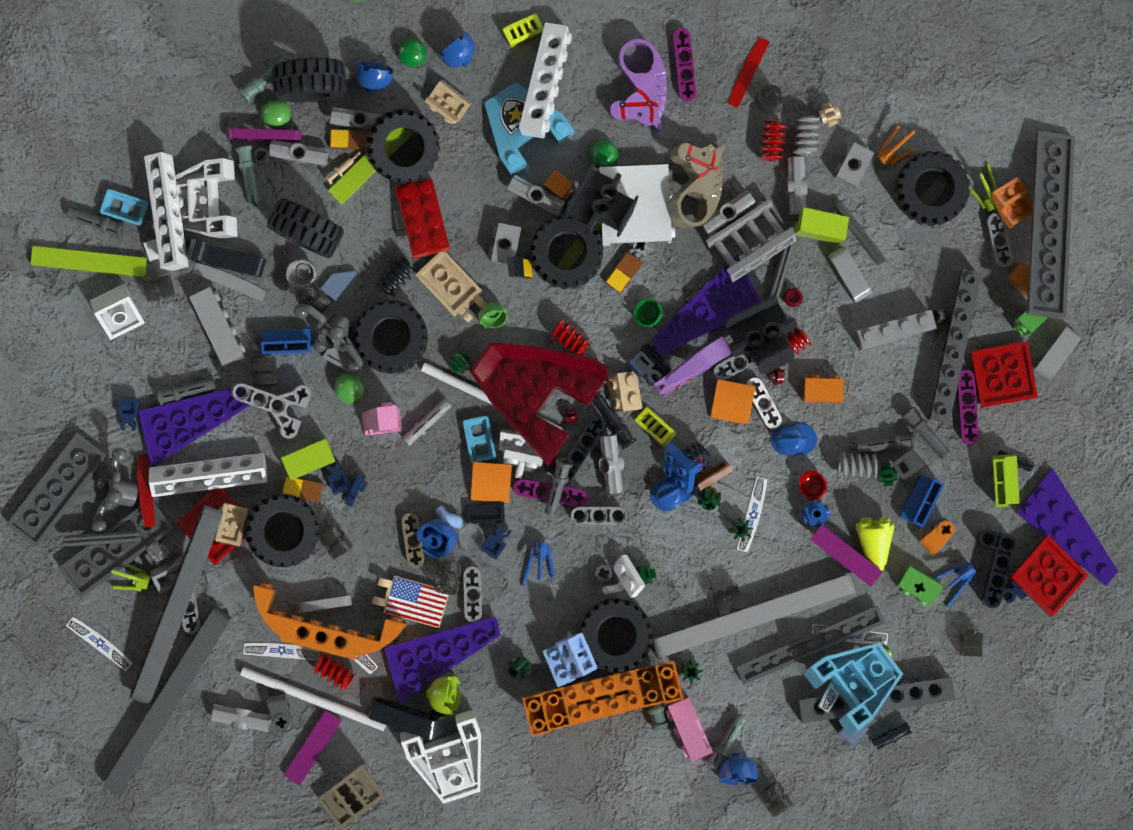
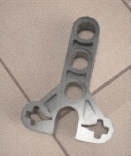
[231,383,311,439]

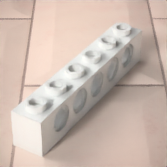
[519,22,572,138]
[144,152,189,271]
[149,453,267,497]

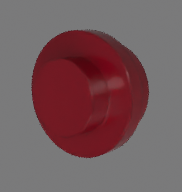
[784,288,803,308]
[769,368,785,386]

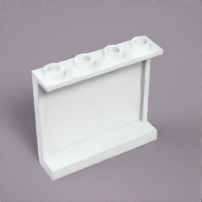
[599,164,675,246]

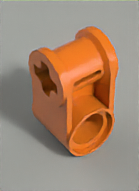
[918,520,955,556]

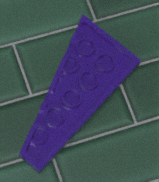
[651,254,761,356]
[138,384,256,467]
[1016,468,1118,586]
[384,617,501,703]

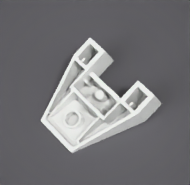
[175,158,237,239]
[400,709,481,804]

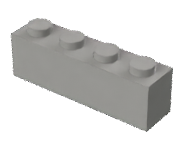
[189,287,246,367]
[855,310,937,351]

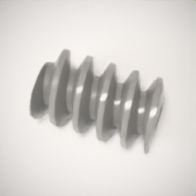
[793,116,820,157]
[837,453,878,479]

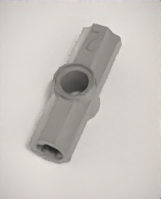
[330,107,382,130]
[269,140,329,166]
[787,157,807,216]
[507,175,565,217]
[701,190,756,236]
[599,434,624,494]
[211,704,271,732]

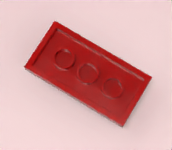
[395,179,450,259]

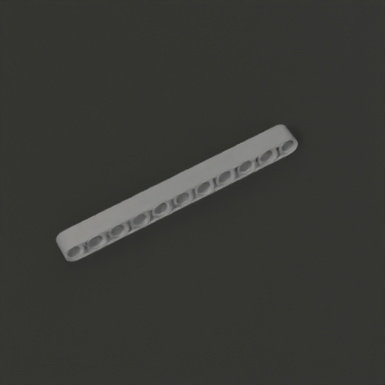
[652,574,856,659]

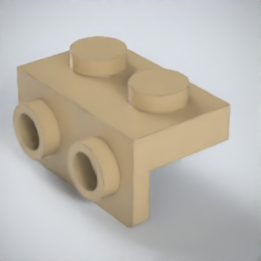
[424,80,472,124]
[607,372,642,413]
[215,503,249,546]

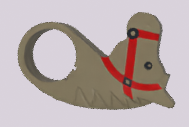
[668,143,725,229]

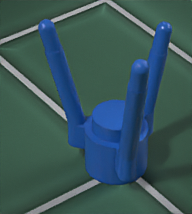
[521,542,554,586]
[932,561,976,607]

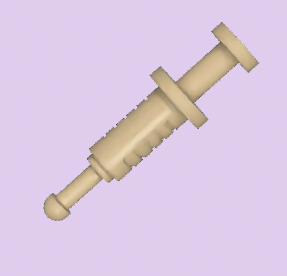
[324,152,361,185]

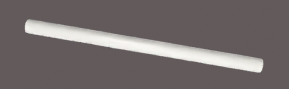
[421,363,563,430]
[240,667,386,731]

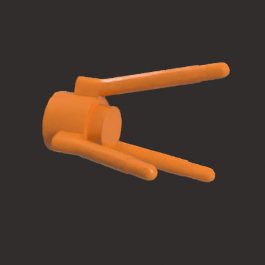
[876,125,915,167]

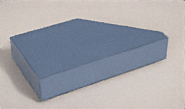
[321,271,358,301]

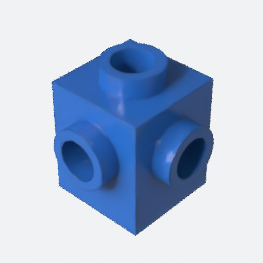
[801,500,831,529]

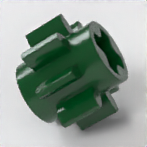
[449,351,472,375]
[877,463,898,487]
[698,487,721,511]
[729,518,754,542]
[636,564,657,585]
[507,655,531,681]
[679,660,703,684]

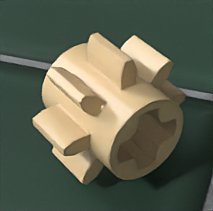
[818,102,841,127]

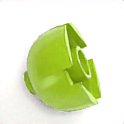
[426,676,461,715]

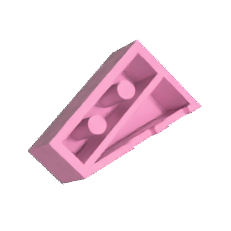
[362,402,402,436]
[666,697,713,762]

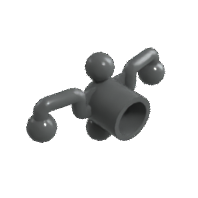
[294,304,363,374]
[92,447,138,534]

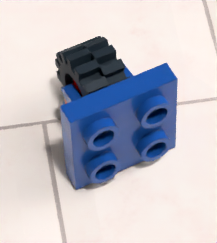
[663,442,711,494]

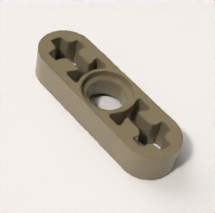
[402,513,425,568]

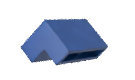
[261,329,312,356]
[899,474,945,528]

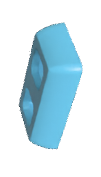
[100,189,148,225]
[463,416,496,463]

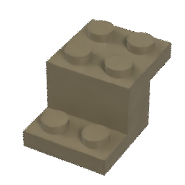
[317,765,386,830]

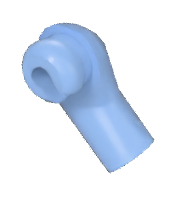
[436,506,463,528]

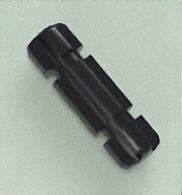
[640,343,672,376]
[997,450,1034,472]

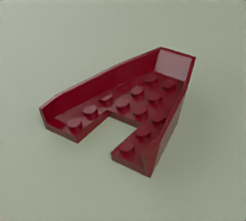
[470,342,609,467]

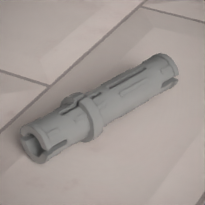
[402,399,452,446]

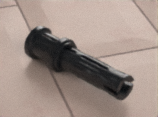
[592,395,637,450]

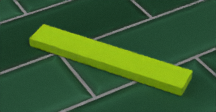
[328,128,415,205]
[30,246,147,277]

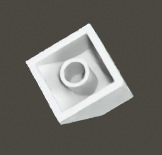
[90,284,145,340]

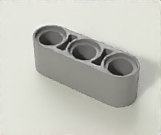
[827,246,872,303]
[1033,326,1082,381]
[571,507,627,525]

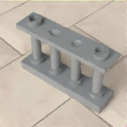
[706,199,797,282]

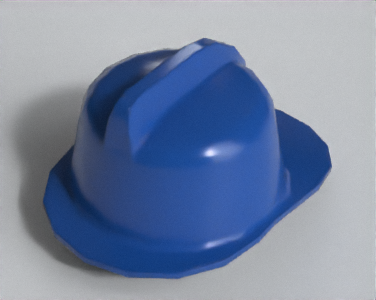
[771,424,817,455]
[651,476,695,511]

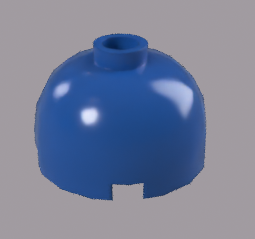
[437,31,475,68]
[355,61,394,93]
[417,519,456,559]
[719,753,758,785]

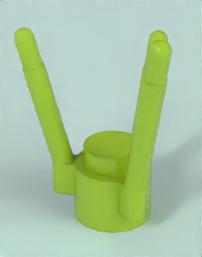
[969,163,997,212]
[111,563,151,592]

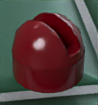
[563,408,578,423]

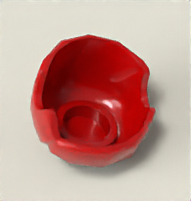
[799,470,828,500]

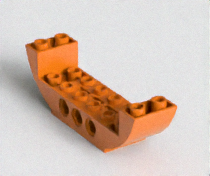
[253,583,407,660]
[522,661,683,736]

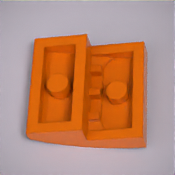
[991,177,1032,229]
[711,380,756,424]
[471,462,512,503]

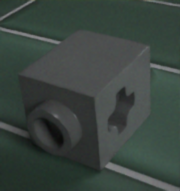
[892,449,926,480]

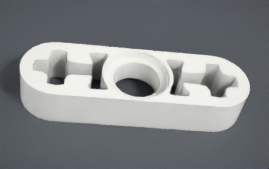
[746,378,782,429]

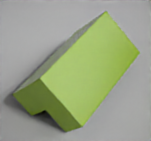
[794,208,849,244]
[281,439,336,480]
[992,454,1020,507]

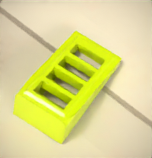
[502,14,544,48]
[634,406,677,447]

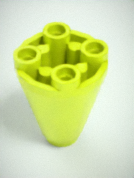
[856,517,894,570]

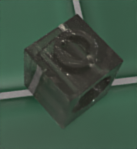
[960,629,983,657]

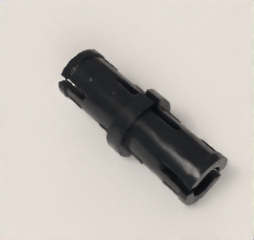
[872,722,912,750]

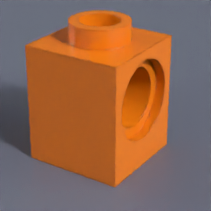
[544,169,574,200]

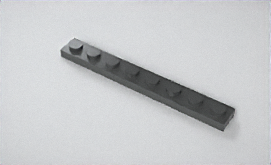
[736,605,885,685]

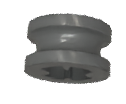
[595,565,612,582]

